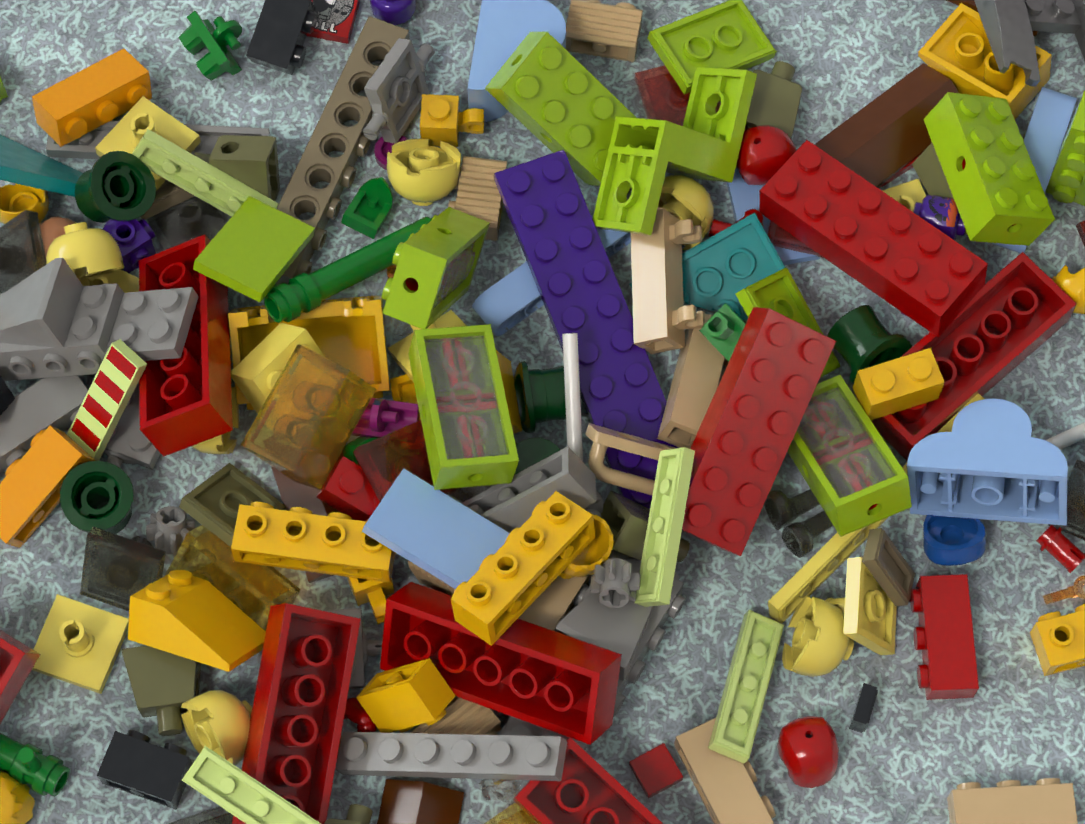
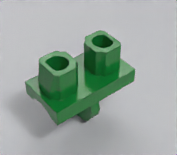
[178,11,242,81]
[699,303,746,362]

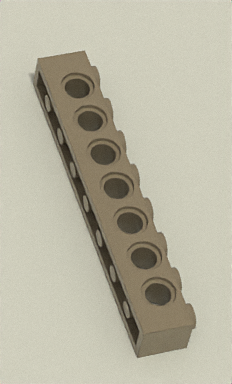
[276,16,410,285]

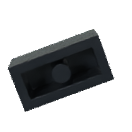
[246,0,318,75]
[97,730,193,810]

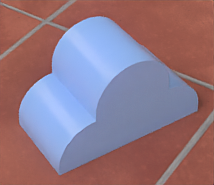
[467,0,566,122]
[907,399,1068,526]

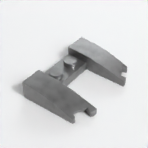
[974,0,1085,86]

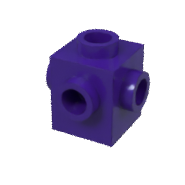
[102,219,156,273]

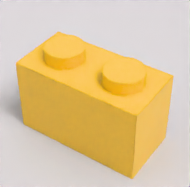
[853,348,945,420]
[356,658,455,733]

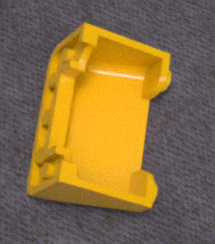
[228,295,390,410]

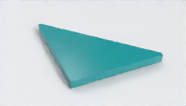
[0,134,83,197]
[629,212,786,321]

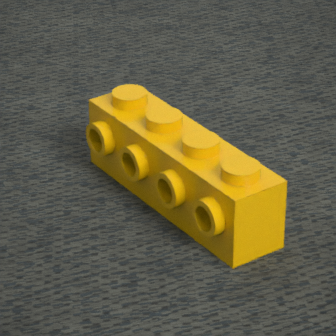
[451,491,595,646]
[231,502,395,583]
[1030,604,1085,676]

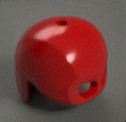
[736,125,797,185]
[777,716,839,788]

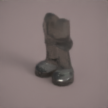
[764,489,833,558]

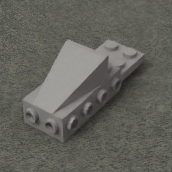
[0,257,199,381]
[499,550,686,750]

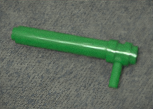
[264,217,433,323]
[0,733,70,797]

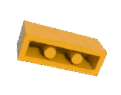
[32,48,152,147]
[0,426,96,548]

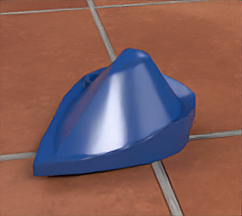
[923,515,986,566]

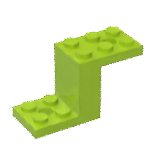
[592,67,757,236]

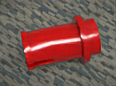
[1036,525,1085,573]

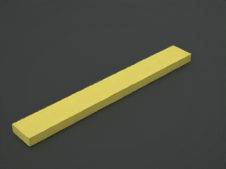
[768,393,985,624]

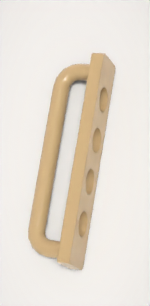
[585,423,773,496]

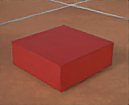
[629,743,683,799]

